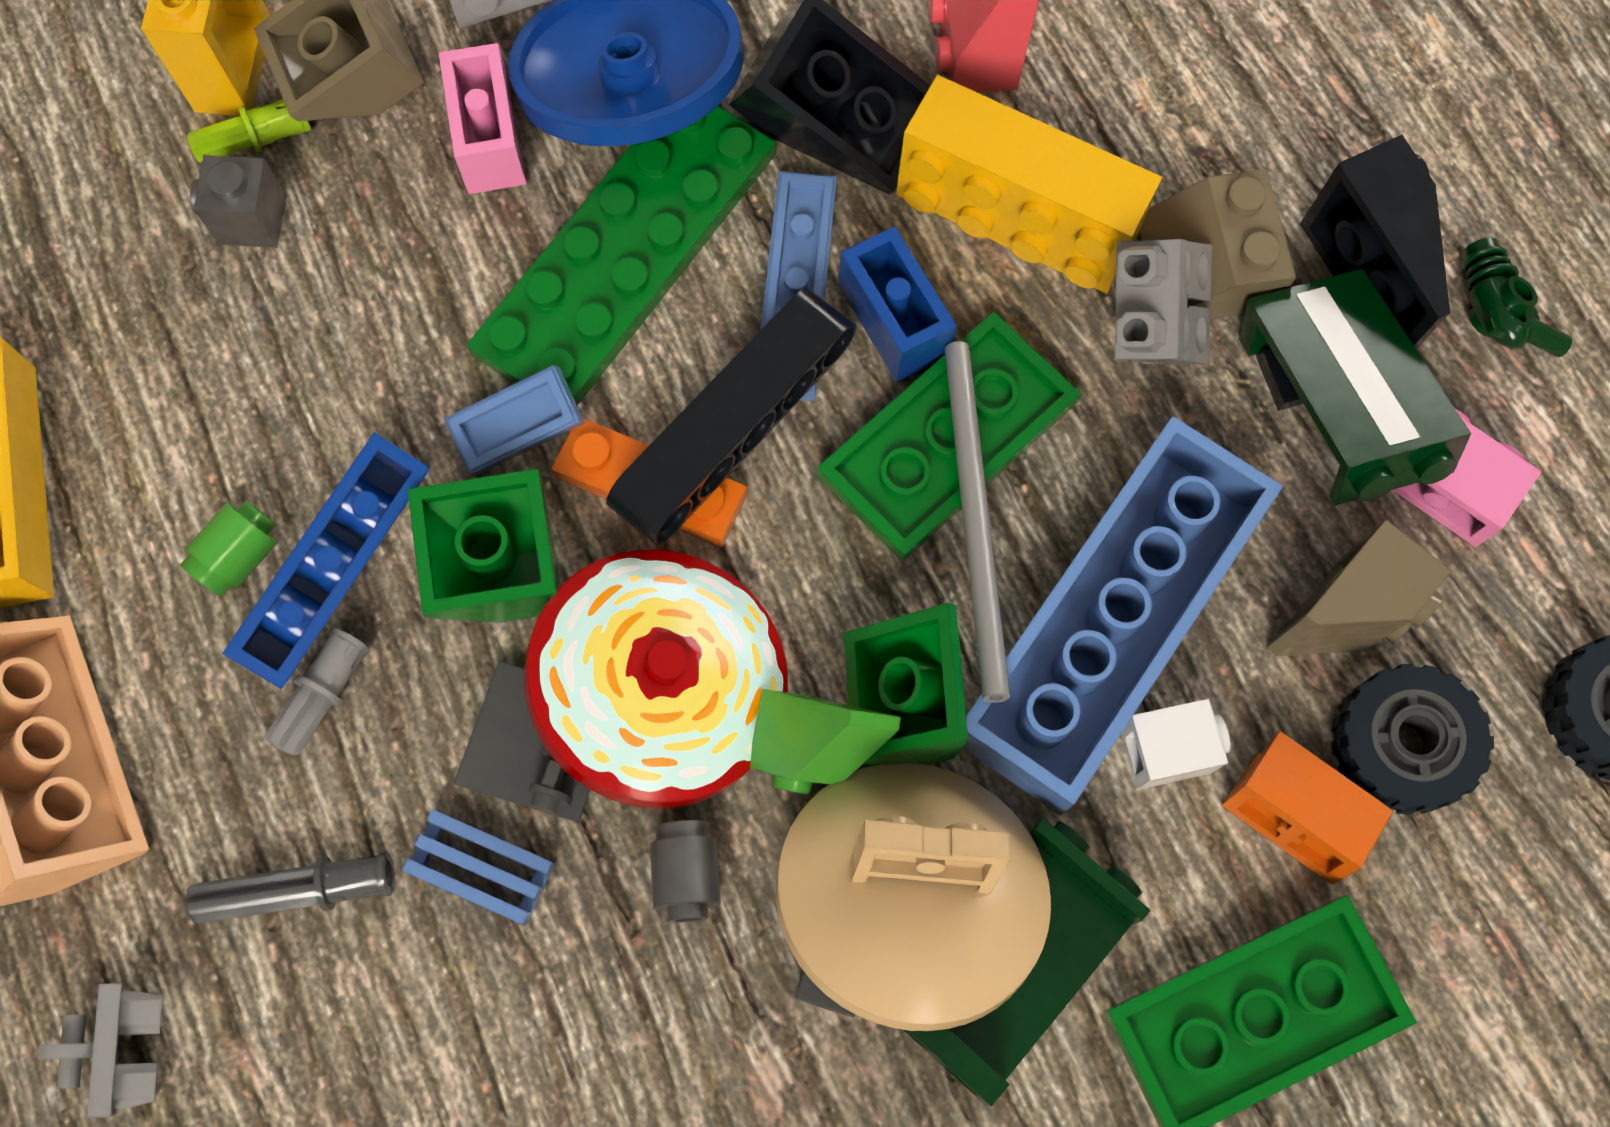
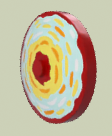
[524,549,788,808]

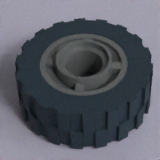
[1543,635,1610,780]
[1331,663,1494,815]

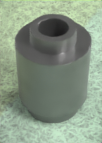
[649,820,721,923]

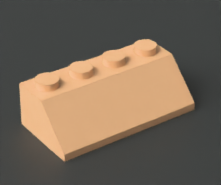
[0,615,149,906]

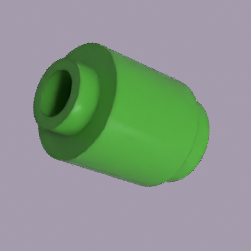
[180,500,278,597]

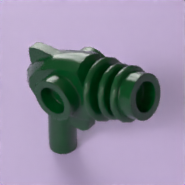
[1462,238,1572,357]

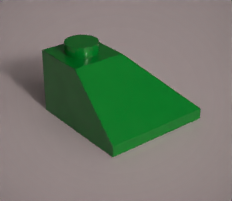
[407,469,561,623]
[844,603,968,765]

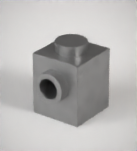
[190,155,286,248]

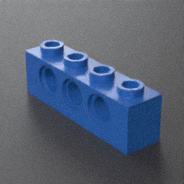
[222,432,430,689]

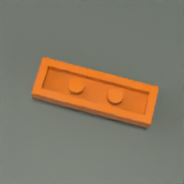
[551,418,748,548]

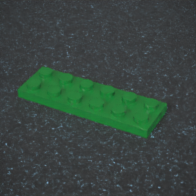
[466,106,776,406]

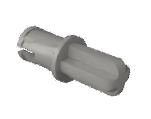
[266,628,370,755]

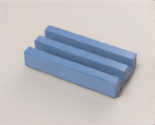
[402,809,555,926]

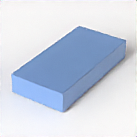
[444,365,585,476]

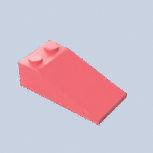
[927,0,1039,93]

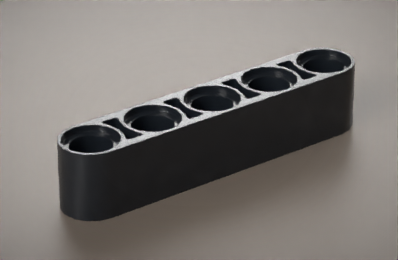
[606,288,857,546]

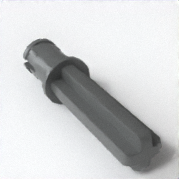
[185,852,395,924]

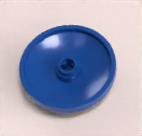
[508,0,744,146]

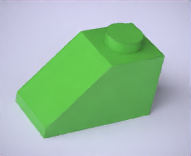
[750,689,901,794]

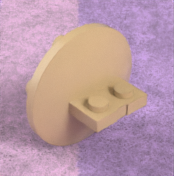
[776,763,1051,1031]

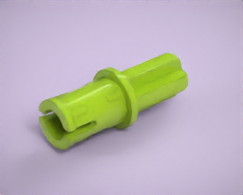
[187,99,311,163]

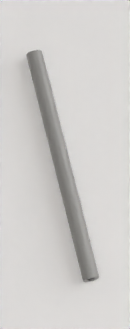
[944,341,1010,703]

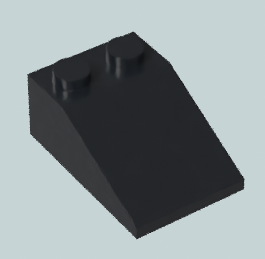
[728,0,930,194]
[1300,135,1450,350]

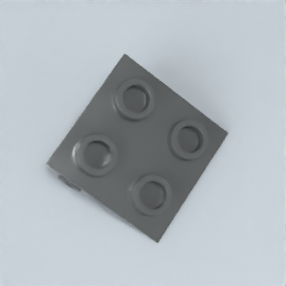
[454,661,590,823]

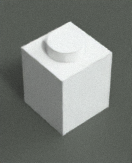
[1121,699,1230,790]

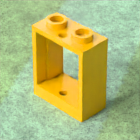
[141,0,271,116]

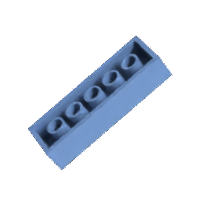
[963,416,1283,816]

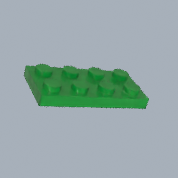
[816,311,1081,562]
[1103,895,1417,1127]

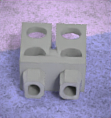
[1115,239,1212,365]

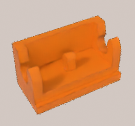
[1221,731,1394,885]

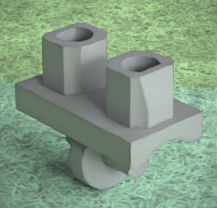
[37,984,163,1118]

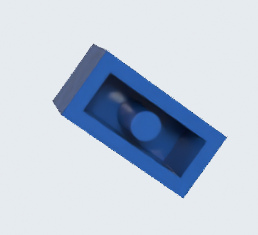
[839,226,957,383]

